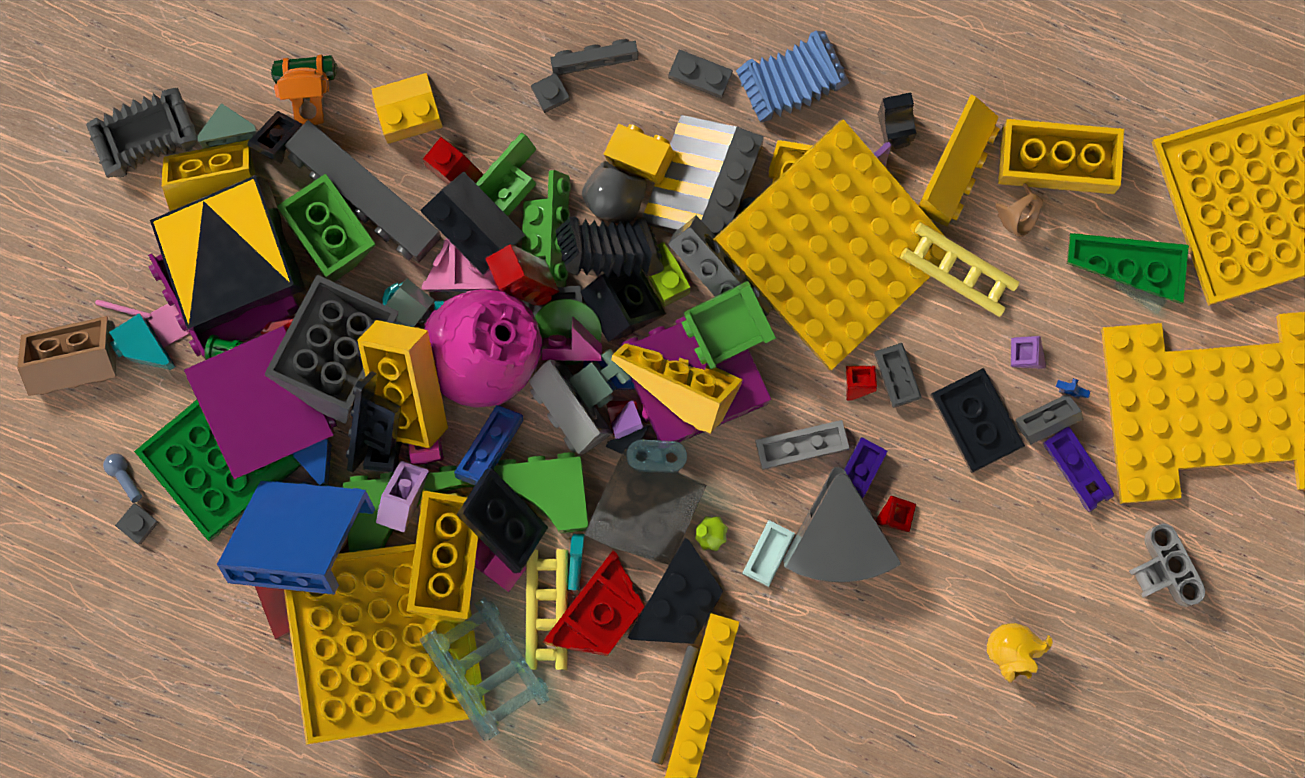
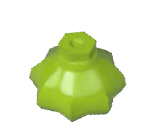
[695,516,728,551]

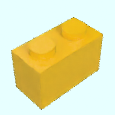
[603,124,675,185]

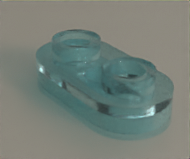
[627,440,687,473]

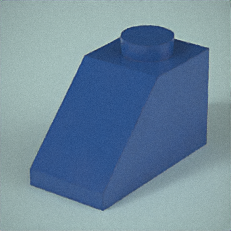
[292,438,332,486]

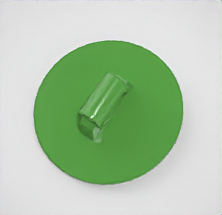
[535,299,602,365]

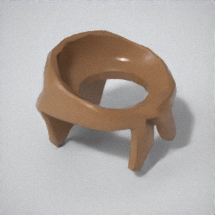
[995,184,1043,237]

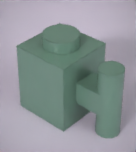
[386,278,434,327]
[569,349,632,409]

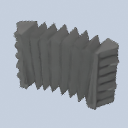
[86,88,198,178]

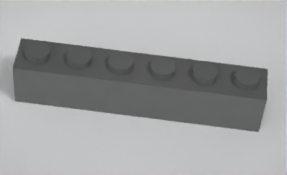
[284,120,442,263]

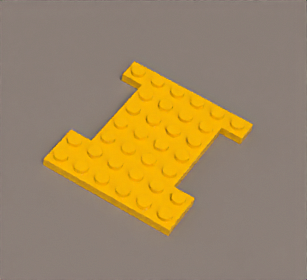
[1101,312,1305,504]

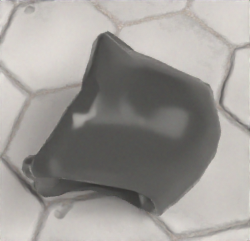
[582,161,647,224]

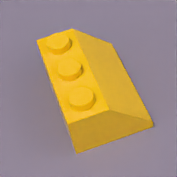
[161,140,255,212]

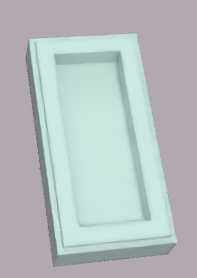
[742,520,795,587]

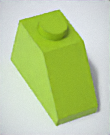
[648,242,690,307]

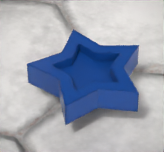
[1056,378,1091,399]

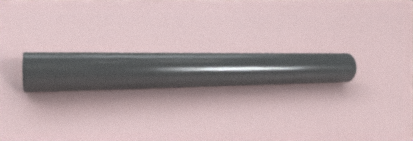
[651,646,699,765]

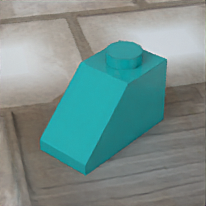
[109,313,176,370]

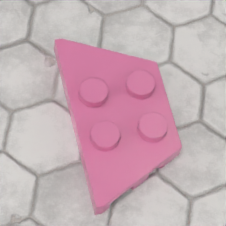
[422,238,500,292]

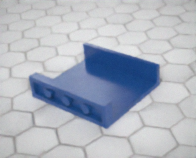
[217,481,375,595]

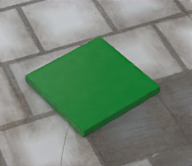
[134,399,302,542]

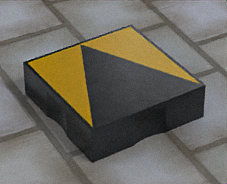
[150,175,306,333]

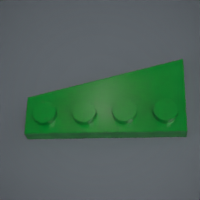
[1066,233,1189,305]

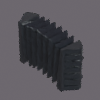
[555,216,664,278]

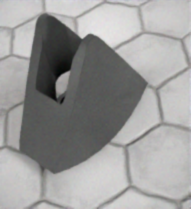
[783,467,901,582]

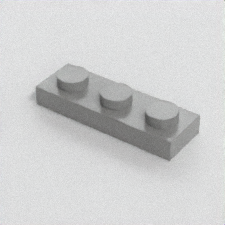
[755,420,849,470]

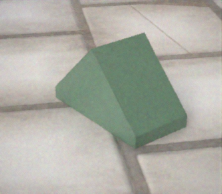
[197,103,258,149]

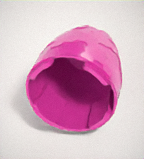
[424,289,542,408]

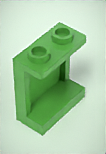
[681,281,776,369]

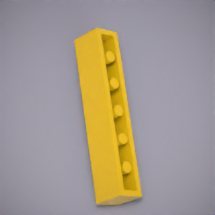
[665,613,740,778]

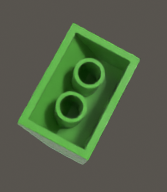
[277,174,376,282]

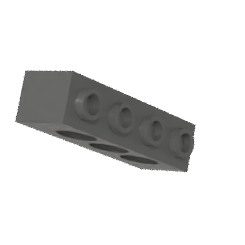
[668,215,772,316]

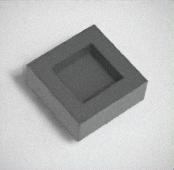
[531,73,570,113]
[115,503,159,545]

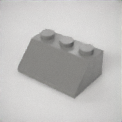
[528,360,613,454]

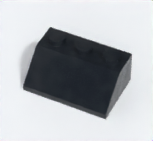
[420,172,525,276]

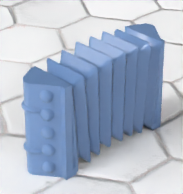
[736,30,849,122]

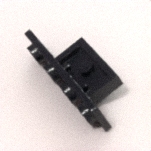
[346,371,401,473]

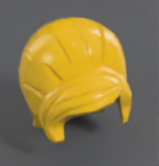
[986,623,1053,683]

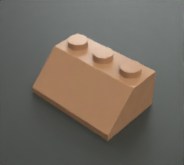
[17,316,117,396]

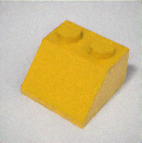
[371,73,443,144]

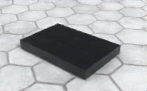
[930,368,1025,473]
[456,468,548,573]

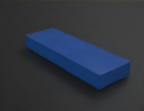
[454,405,524,485]

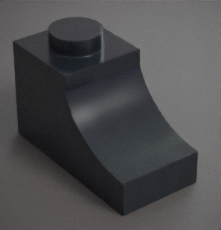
[877,92,917,149]

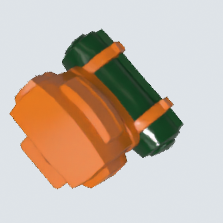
[271,54,338,126]

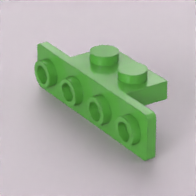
[475,133,536,216]
[522,170,571,287]

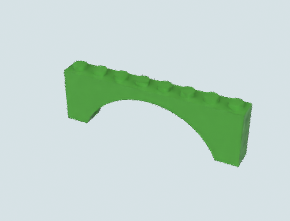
[343,452,589,552]

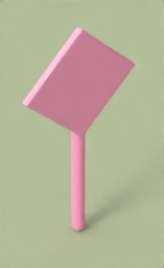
[95,300,190,347]

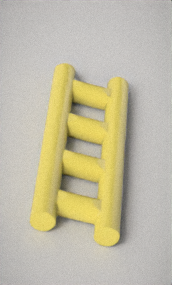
[900,222,1020,317]
[525,549,568,670]

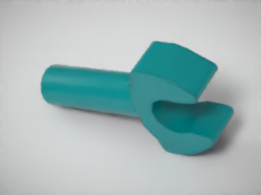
[568,533,585,590]

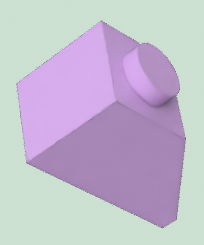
[376,461,429,532]

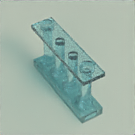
[419,597,550,741]

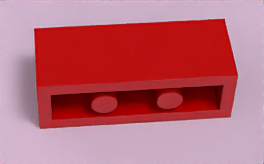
[485,244,559,306]

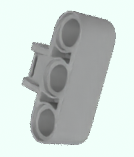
[1129,524,1205,607]

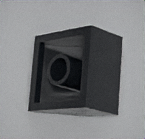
[580,270,667,342]

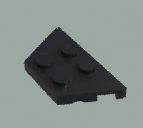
[628,537,723,644]

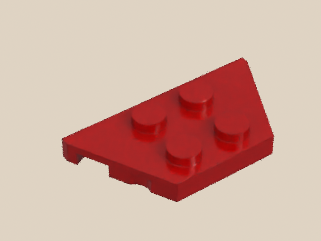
[543,550,644,656]

